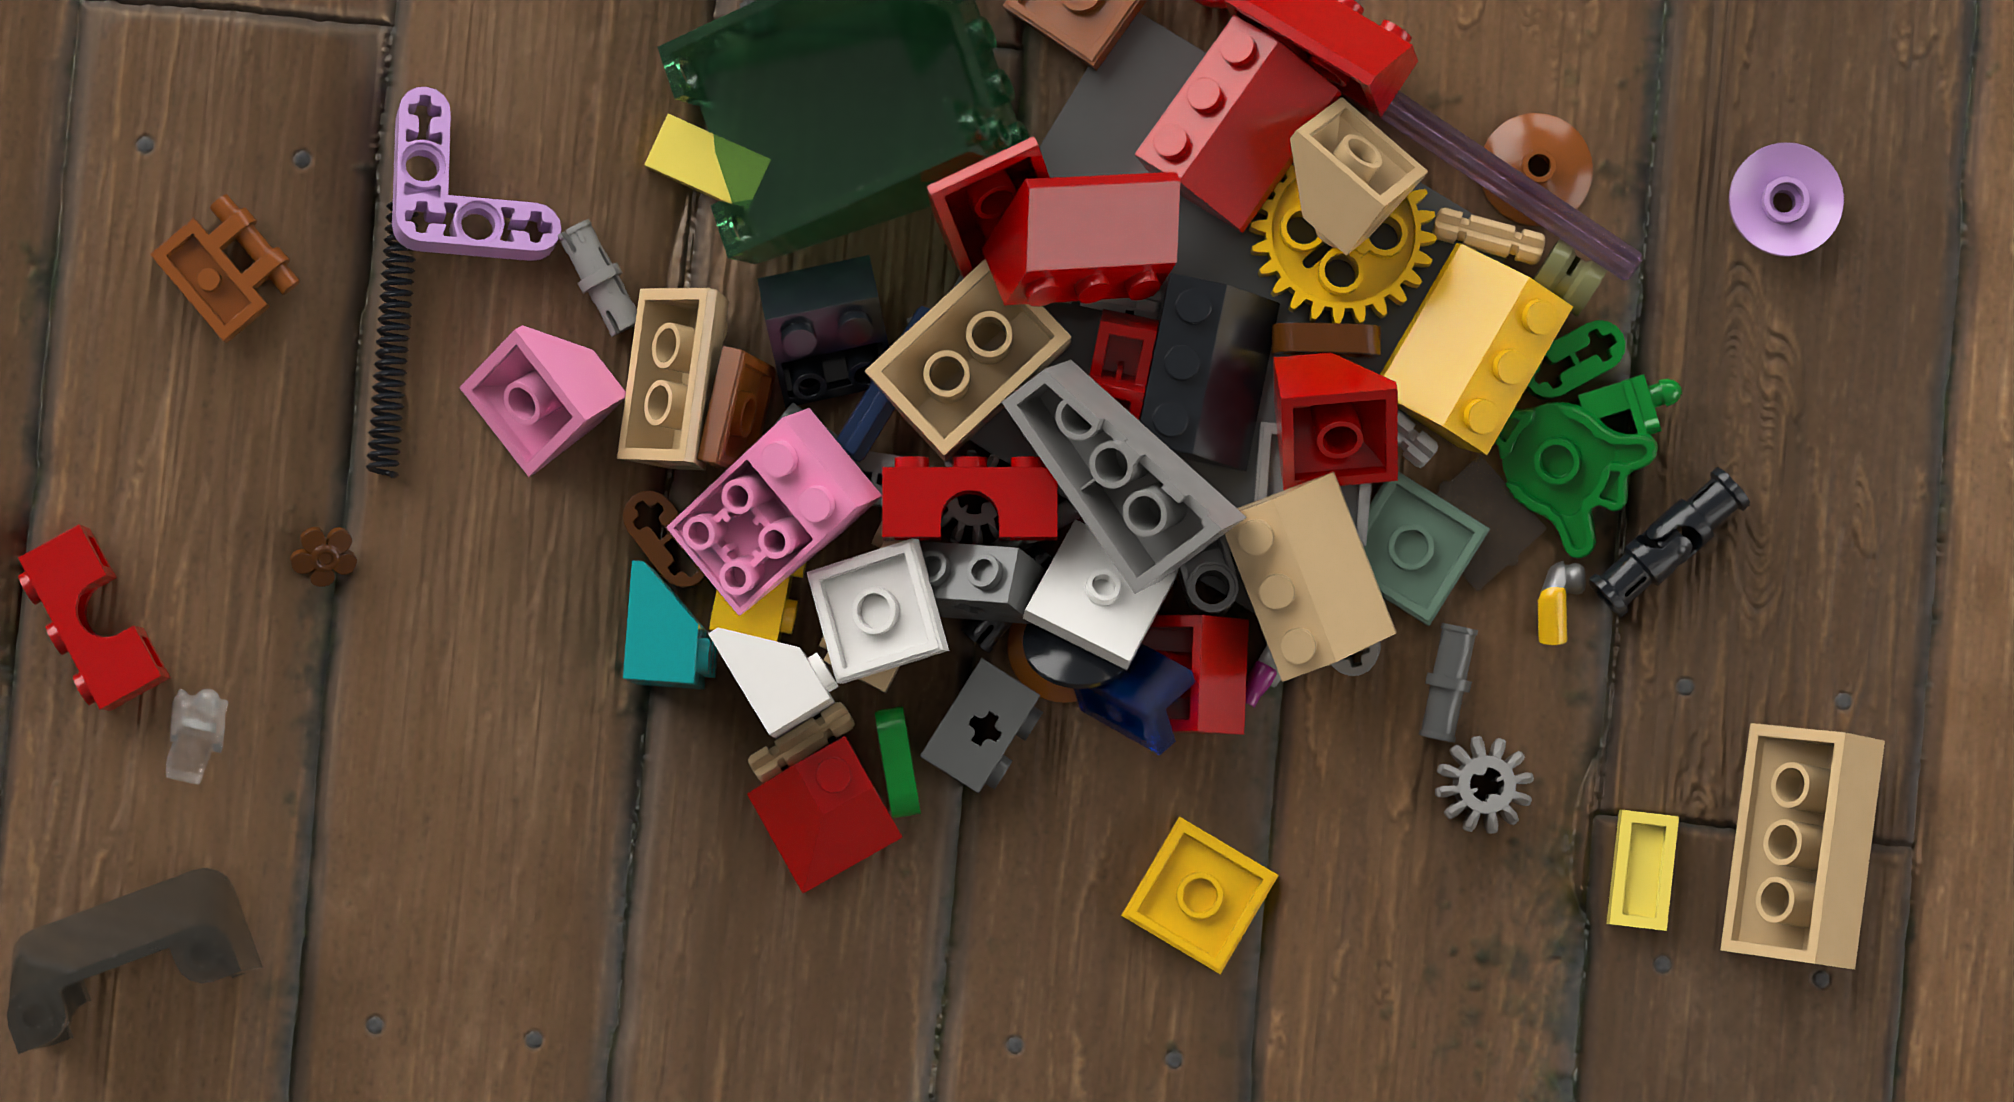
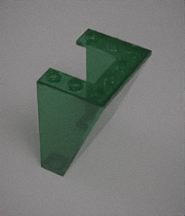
[657,0,1031,264]

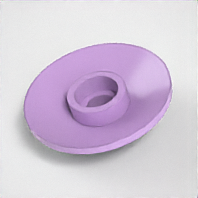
[1729,143,1844,257]

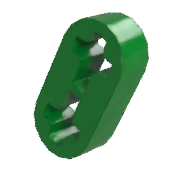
[1526,320,1626,400]
[875,706,921,818]

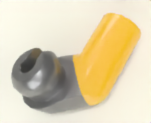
[1538,561,1586,645]

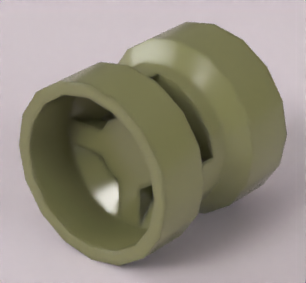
[1533,238,1608,317]

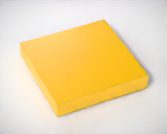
[1121,817,1279,974]

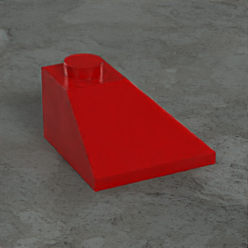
[1273,352,1398,490]
[747,736,903,894]

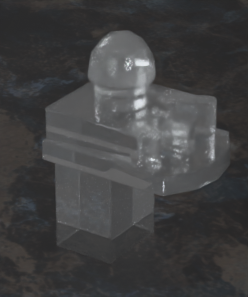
[166,689,229,785]

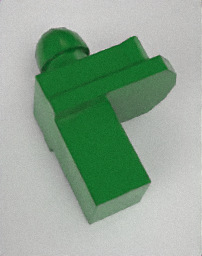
[1578,374,1682,435]

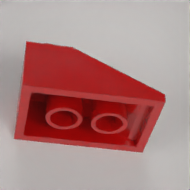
[927,136,1050,279]

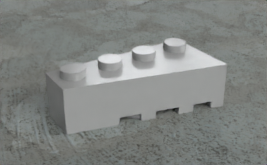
[1002,359,1247,594]

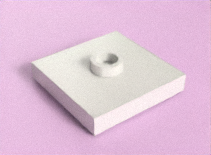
[1023,519,1179,670]
[807,538,949,684]

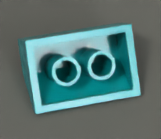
[623,560,718,689]

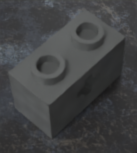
[919,541,1047,624]
[920,658,1043,794]

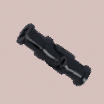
[1588,467,1750,617]

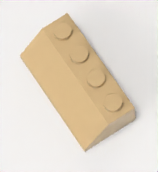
[1720,723,1885,970]

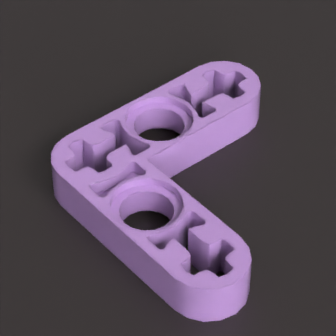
[392,87,561,261]

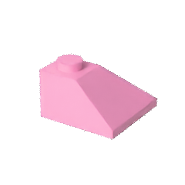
[459,325,626,477]

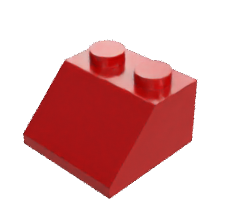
[1113,615,1249,735]

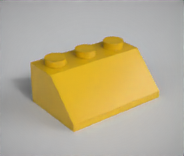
[1380,243,1573,455]

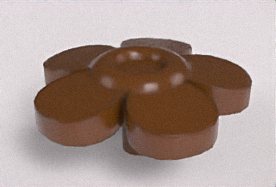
[290,527,357,587]

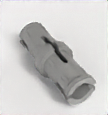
[557,219,637,337]

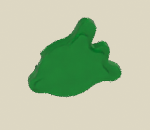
[1495,402,1658,558]

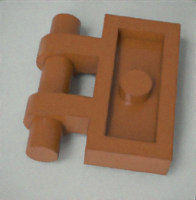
[150,194,300,343]

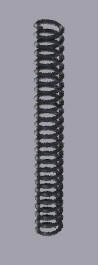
[366,201,420,478]

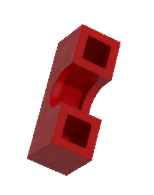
[882,456,1058,541]
[18,524,171,711]

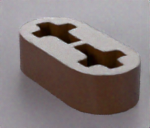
[1272,323,1381,358]
[623,491,706,589]

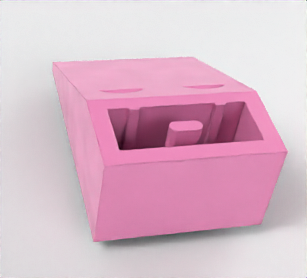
[666,408,882,616]

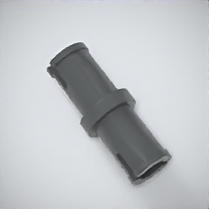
[1419,623,1478,742]

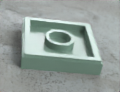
[1364,472,1490,626]

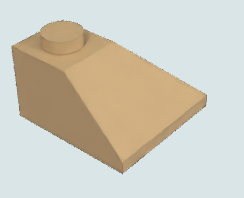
[1290,97,1428,256]

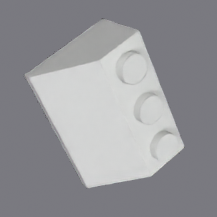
[708,628,839,739]

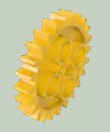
[1249,165,1437,324]

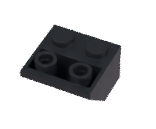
[757,255,889,408]

